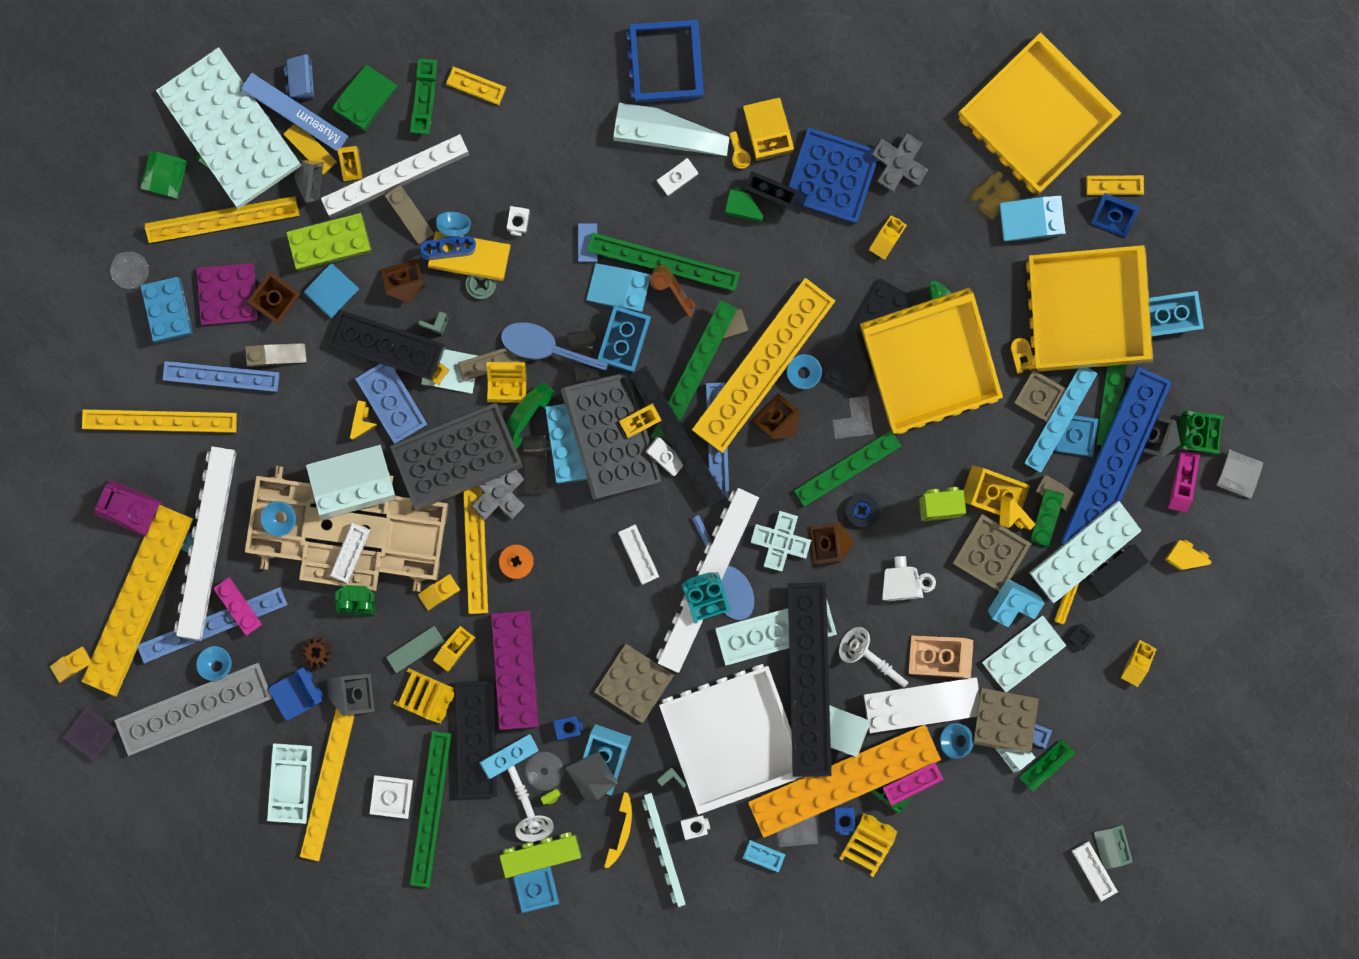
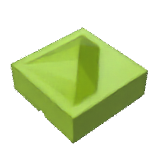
[541,788,561,804]

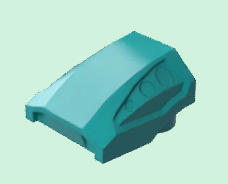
[682,572,731,624]

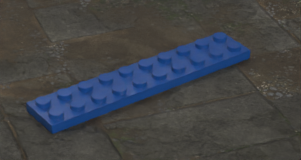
[1060,366,1172,544]

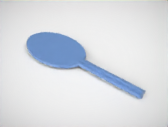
[501,322,608,370]
[692,515,754,620]

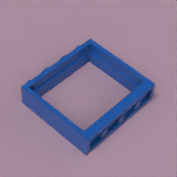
[626,20,704,103]

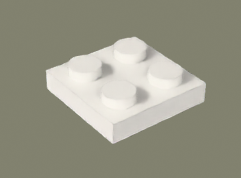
[370,775,413,819]

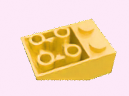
[743,98,794,161]

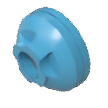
[436,212,471,238]
[787,354,822,389]
[261,501,296,536]
[196,646,232,681]
[940,723,974,759]

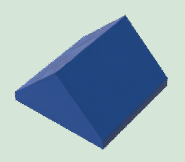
[1091,193,1140,238]

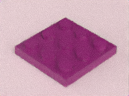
[196,263,259,326]

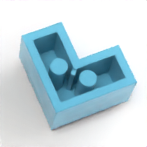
[988,579,1045,627]

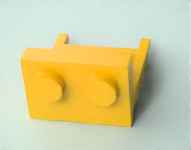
[486,362,527,403]
[393,668,456,724]
[839,813,898,877]

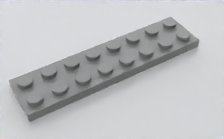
[114,663,273,756]

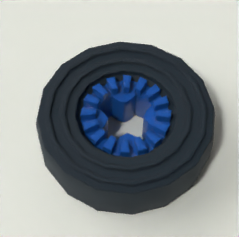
[845,494,879,528]

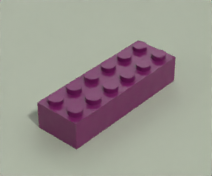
[491,611,539,730]

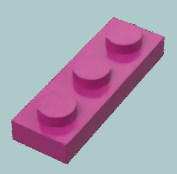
[213,577,263,636]
[883,762,944,806]

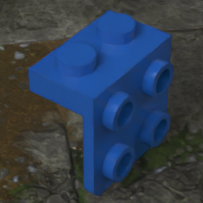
[269,667,323,721]

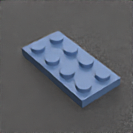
[355,364,428,444]

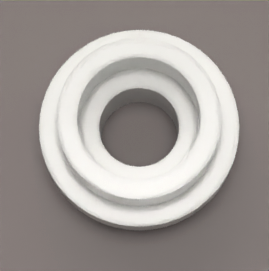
[919,573,936,592]

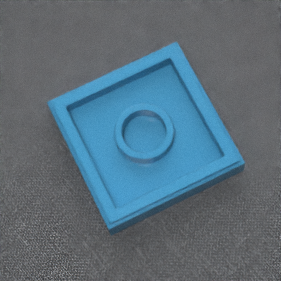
[1055,415,1098,457]
[513,866,559,913]

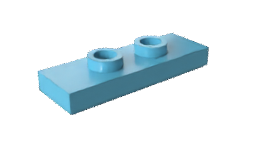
[479,734,539,779]

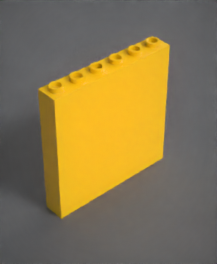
[958,32,1121,195]
[1026,245,1153,372]
[860,288,1003,434]

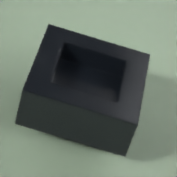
[1068,623,1095,651]

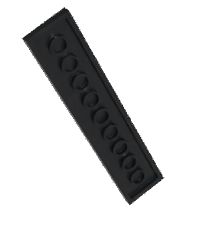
[787,582,832,777]

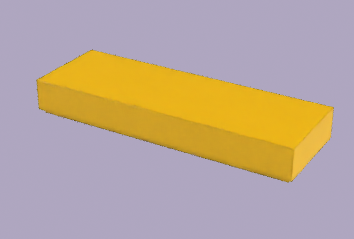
[446,67,506,105]
[284,124,337,176]
[1086,175,1144,196]

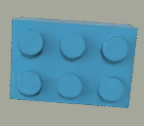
[141,277,194,344]
[597,305,651,373]

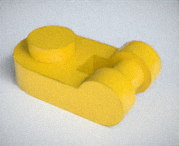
[1010,338,1036,374]

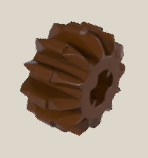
[300,636,333,669]

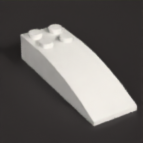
[863,677,980,733]

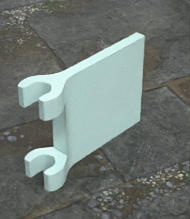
[421,349,477,394]
[830,706,871,757]

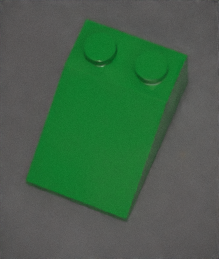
[333,64,398,133]

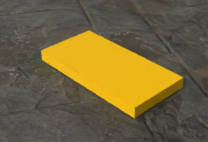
[428,231,511,281]

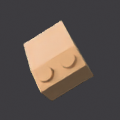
[909,636,974,679]

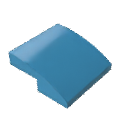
[304,263,359,319]

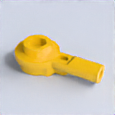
[729,131,751,169]

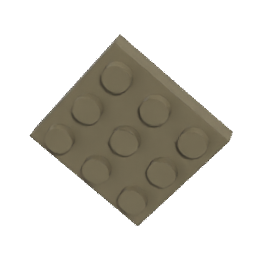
[952,514,1031,592]
[595,644,674,723]
[973,688,1039,754]

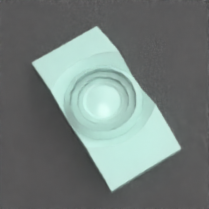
[267,744,312,824]

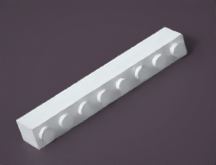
[321,134,469,219]

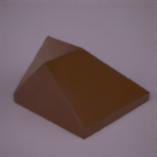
[381,259,425,303]
[247,271,301,325]
[752,394,800,439]
[809,522,854,565]

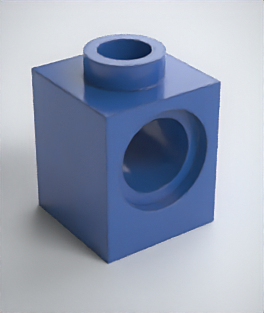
[554,716,583,740]
[834,807,855,835]

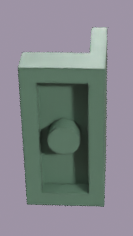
[419,311,449,336]
[657,767,687,788]
[1094,825,1133,869]

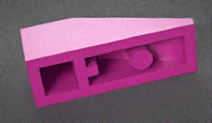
[1168,449,1200,513]

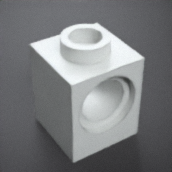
[507,206,530,236]
[681,815,710,840]

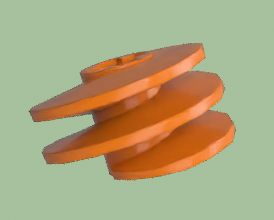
[499,545,534,579]

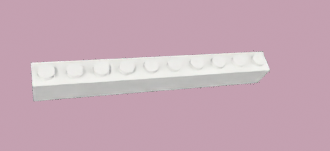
[174,447,236,641]
[656,488,759,673]

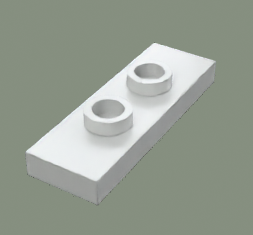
[330,522,371,583]
[618,524,659,585]
[1072,841,1118,901]

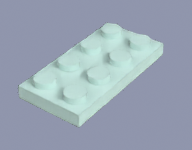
[982,615,1066,692]

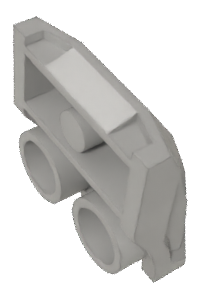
[1216,449,1263,499]

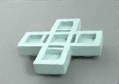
[751,511,811,572]

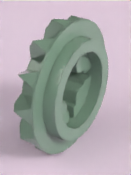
[466,275,496,299]

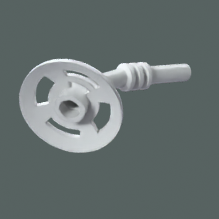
[839,627,909,688]
[508,765,554,842]

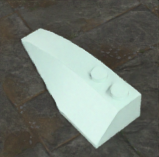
[613,103,729,156]

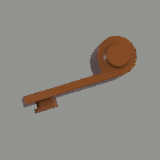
[650,265,696,317]

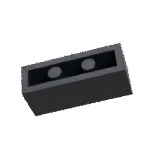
[743,171,807,214]
[1087,543,1149,597]

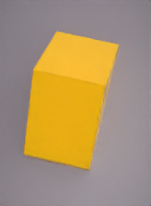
[338,146,362,181]
[619,403,661,438]

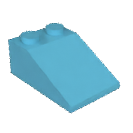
[999,196,1065,241]
[586,263,651,314]
[583,724,631,796]

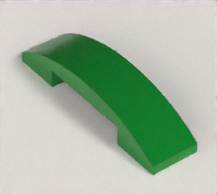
[410,58,437,135]
[506,382,555,449]

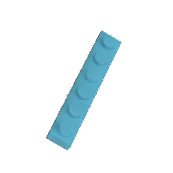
[1024,368,1098,473]

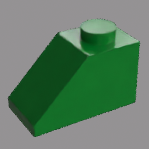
[725,188,763,223]

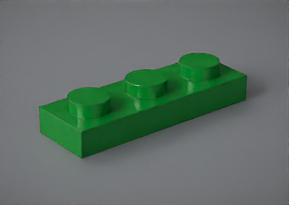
[1030,489,1064,546]
[1019,739,1076,792]

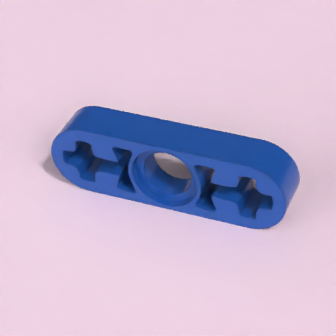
[420,236,476,260]

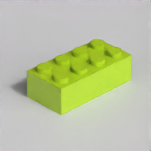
[287,213,372,272]
[919,487,966,521]
[500,832,582,878]

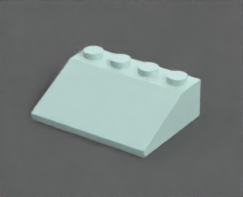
[306,445,396,520]

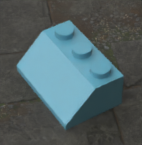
[1149,291,1204,337]

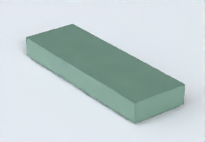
[386,626,445,673]

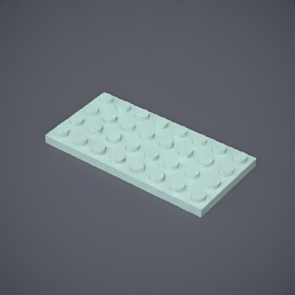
[156,47,302,209]

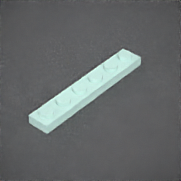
[642,793,686,907]

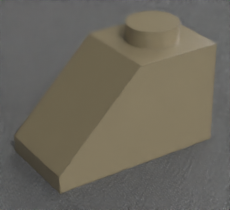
[722,307,748,341]
[1034,475,1076,512]

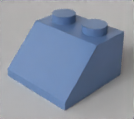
[284,55,314,101]

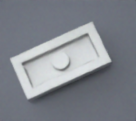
[657,158,699,196]
[645,437,683,476]

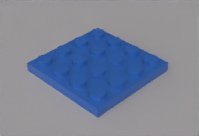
[789,127,877,224]

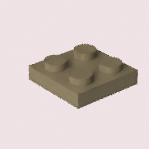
[1014,370,1066,422]

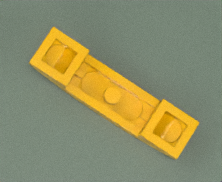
[605,792,632,868]

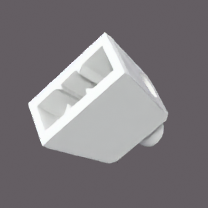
[883,556,923,601]

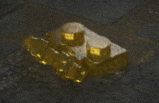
[971,171,1020,220]

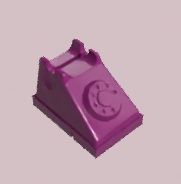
[94,479,163,536]

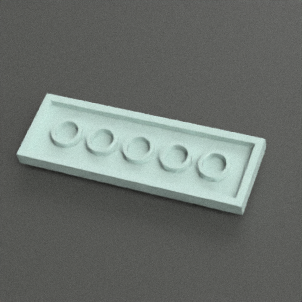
[1029,501,1142,603]
[715,601,837,666]

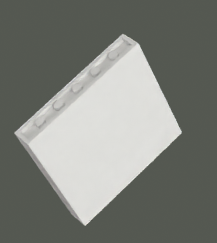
[659,664,802,815]

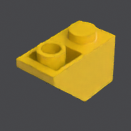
[869,215,907,260]
[1164,539,1212,570]
[1121,640,1156,687]

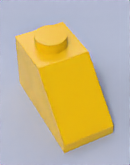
[433,626,475,672]

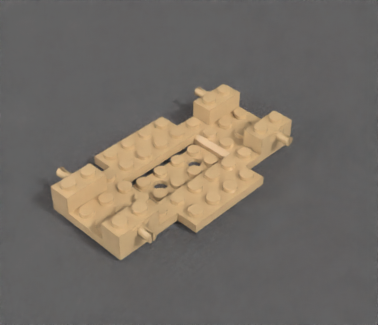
[245,466,449,592]

